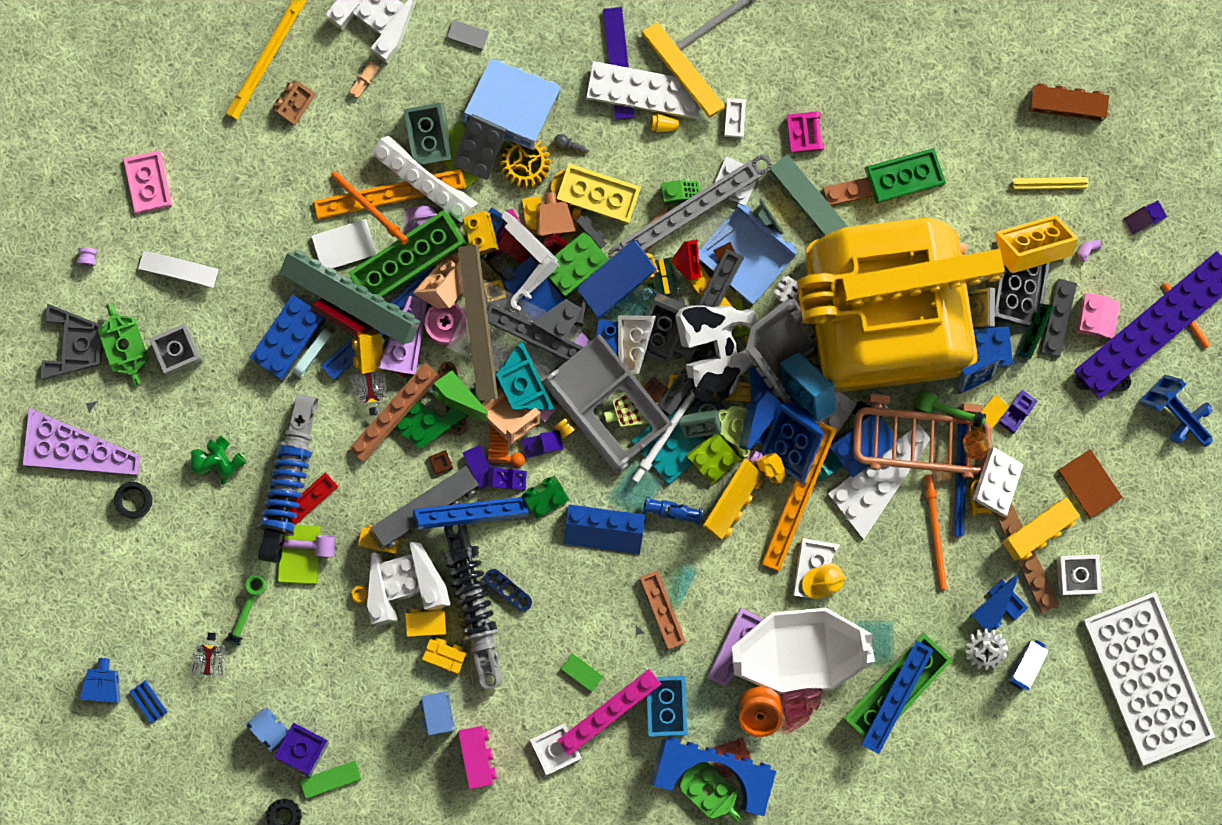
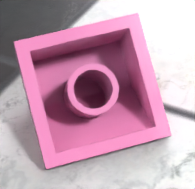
[1076,293,1120,339]

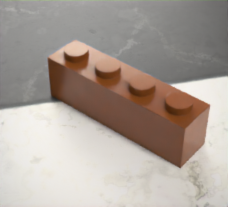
[1028,83,1109,121]

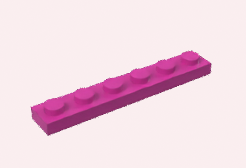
[557,669,662,756]

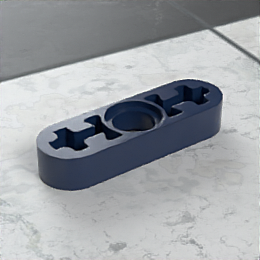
[485,569,532,611]

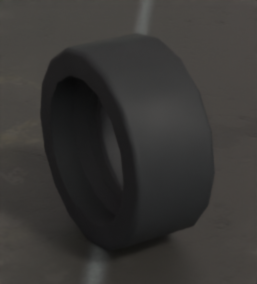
[114,482,152,519]

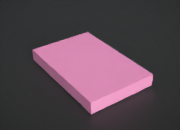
[123,150,172,214]

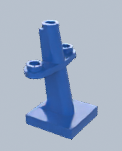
[1139,375,1213,447]

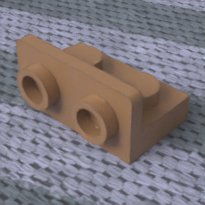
[273,80,316,125]

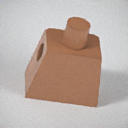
[536,192,575,238]

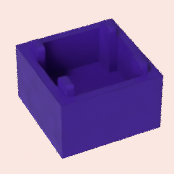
[274,722,329,778]

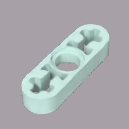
[293,328,334,378]

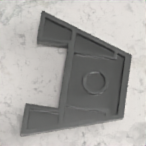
[41,303,103,380]

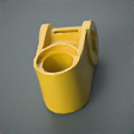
[969,479,992,517]

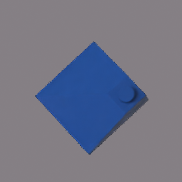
[761,401,824,484]

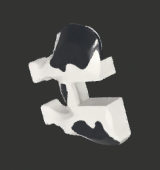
[675,305,757,403]

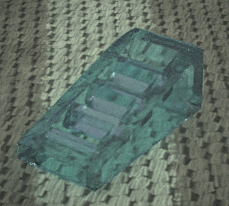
[676,562,697,604]

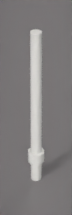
[632,387,695,483]

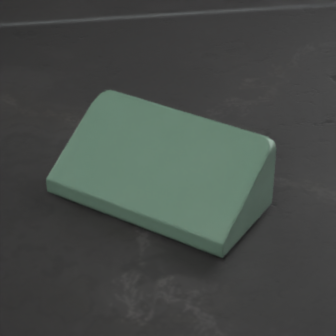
[679,410,722,439]

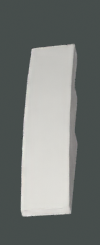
[138,251,218,288]

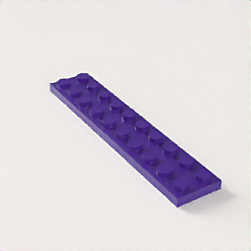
[1073,251,1222,400]

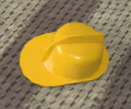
[802,563,846,599]

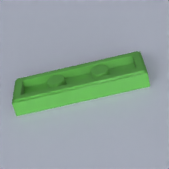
[300,760,362,798]

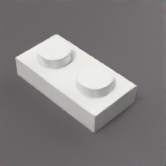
[724,98,746,138]

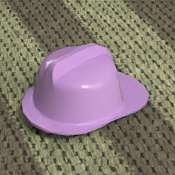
[404,205,438,235]

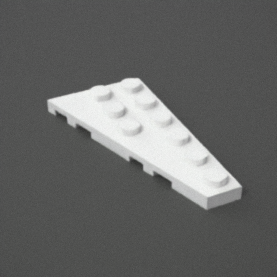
[828,424,930,540]

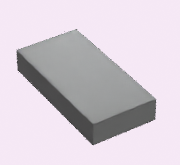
[447,20,489,50]

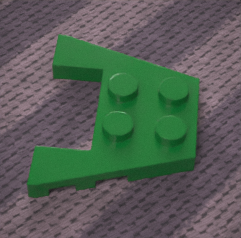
[394,374,469,449]

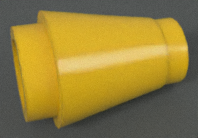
[650,114,679,133]

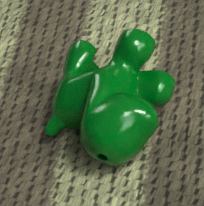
[189,435,247,485]

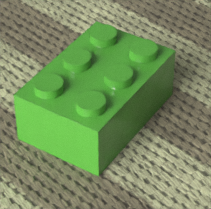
[548,231,609,299]

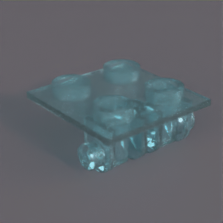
[613,284,658,316]

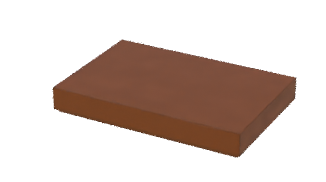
[1058,449,1122,518]

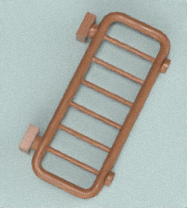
[853,394,991,479]

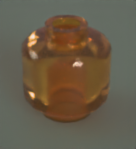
[962,430,990,460]

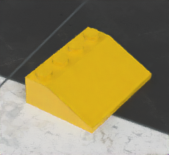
[702,459,763,541]

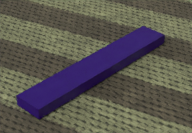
[603,7,634,120]

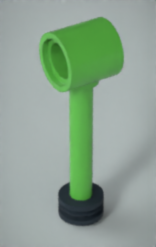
[913,390,986,429]
[226,575,267,646]

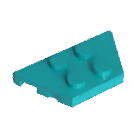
[495,342,554,410]

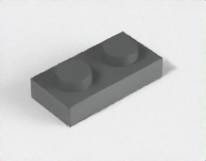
[573,215,607,249]

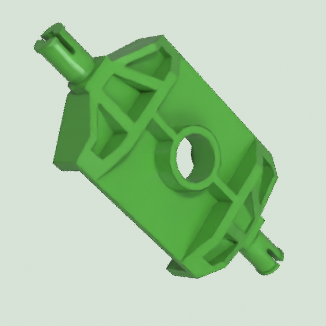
[98,303,149,386]
[678,762,742,823]

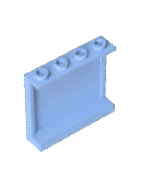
[463,59,561,150]
[698,204,797,306]

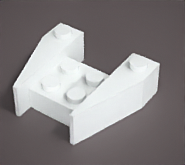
[326,0,416,64]
[367,542,450,625]

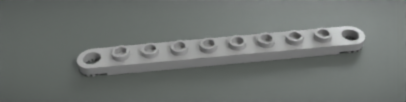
[608,155,772,260]

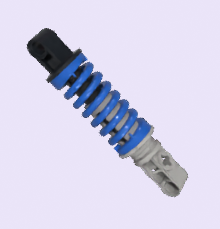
[257,394,318,564]

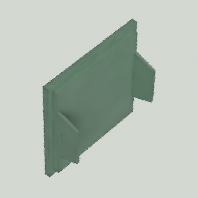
[758,197,784,233]

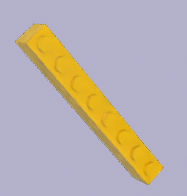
[841,249,1005,306]

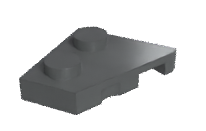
[531,299,582,342]

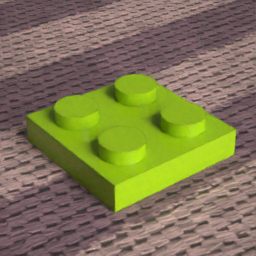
[686,434,741,484]

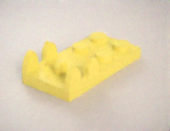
[557,163,641,225]

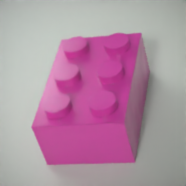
[458,726,497,789]

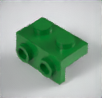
[522,476,569,520]

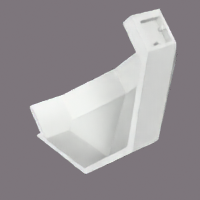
[732,608,875,695]

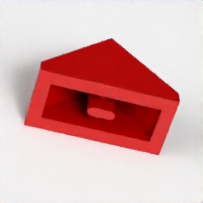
[670,239,701,280]

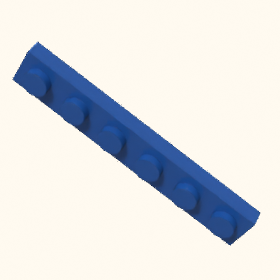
[412,497,529,530]
[861,641,933,754]

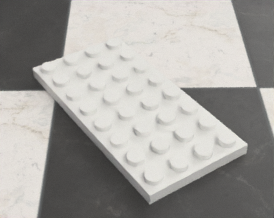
[1083,592,1215,766]

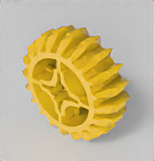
[500,141,551,188]

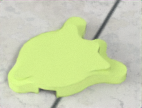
[718,406,750,457]

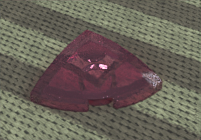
[781,688,823,732]

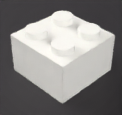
[1057,554,1102,596]

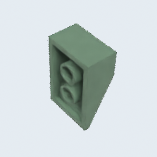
[403,102,452,165]

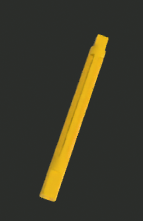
[226,0,307,120]

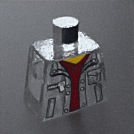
[350,370,388,416]
[189,632,228,677]

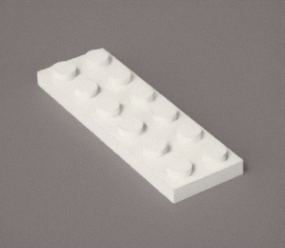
[586,61,700,120]

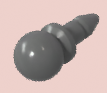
[554,134,589,153]

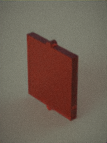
[712,737,751,778]

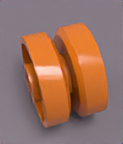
[739,686,782,737]

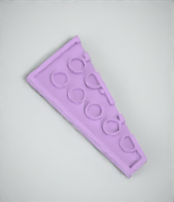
[23,408,141,475]

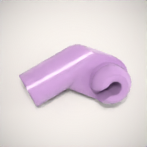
[1077,240,1101,262]

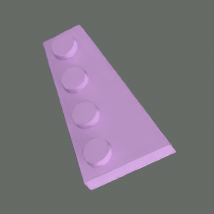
[377,296,427,375]
[707,608,764,687]

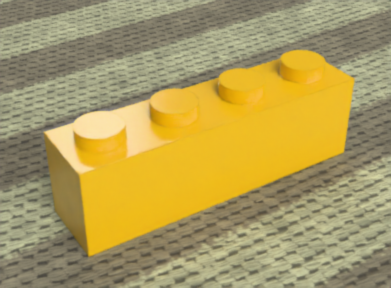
[1002,497,1080,561]

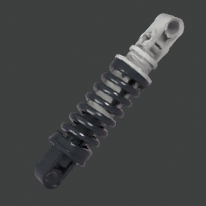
[443,524,503,689]

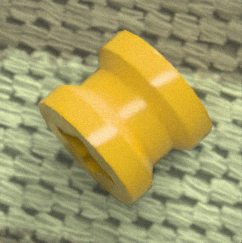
[554,416,579,439]

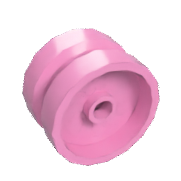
[424,304,468,346]

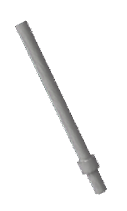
[676,0,755,50]

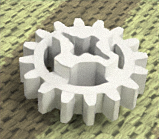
[965,629,1008,670]

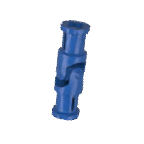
[643,496,703,525]

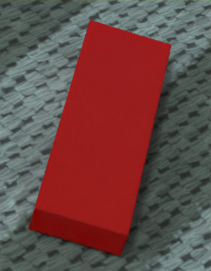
[288,472,338,525]

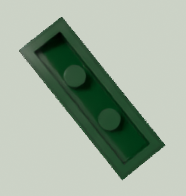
[1018,303,1054,361]

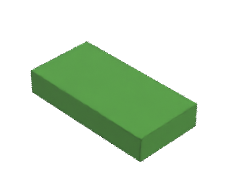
[561,653,604,692]

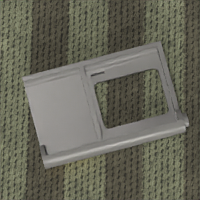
[542,334,672,472]

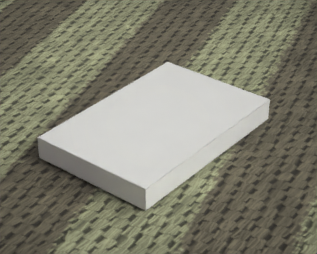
[312,219,377,269]

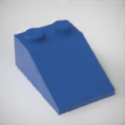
[830,415,899,478]

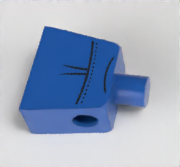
[80,658,120,702]

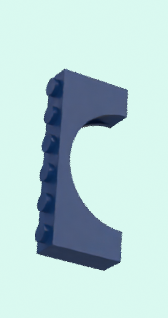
[650,737,776,816]

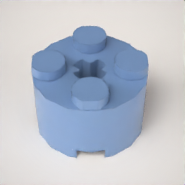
[245,707,289,752]

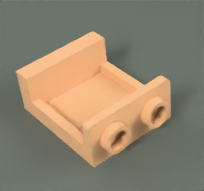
[481,388,540,444]

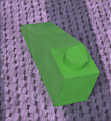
[433,371,488,422]

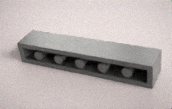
[368,466,479,550]

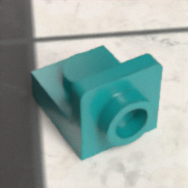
[817,451,843,482]

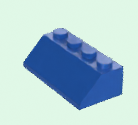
[564,504,645,554]

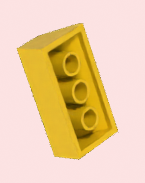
[995,215,1078,273]

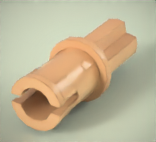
[350,61,379,98]

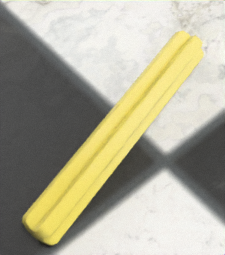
[1012,177,1088,190]

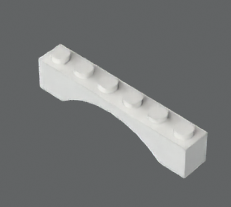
[371,136,478,222]

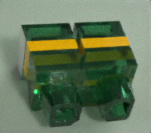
[643,257,678,297]

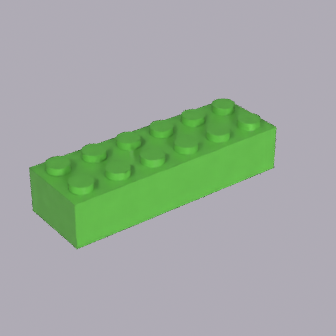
[348,210,467,299]
[843,633,952,738]

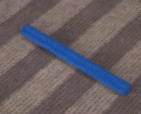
[953,424,968,537]

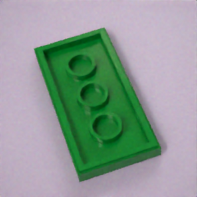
[864,148,946,204]

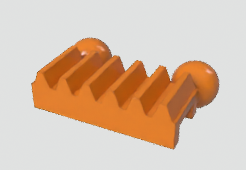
[488,425,525,468]

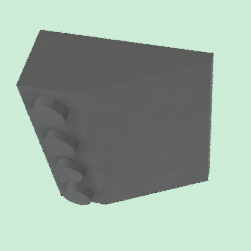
[985,242,1050,327]

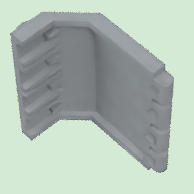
[746,299,817,403]

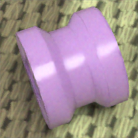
[77,248,97,266]

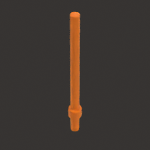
[331,171,409,245]
[925,474,947,590]

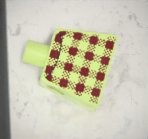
[604,394,650,428]

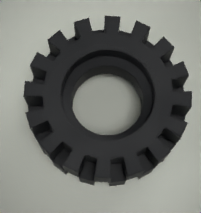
[265,798,302,825]

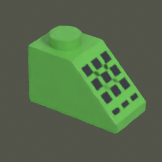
[661,180,700,205]

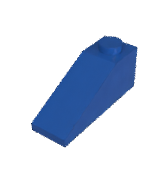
[739,389,782,450]
[972,574,1019,631]

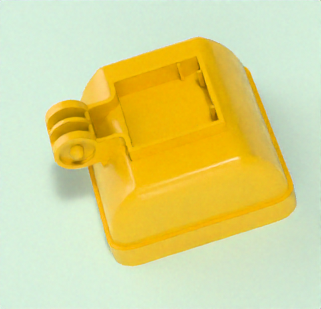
[797,217,977,392]

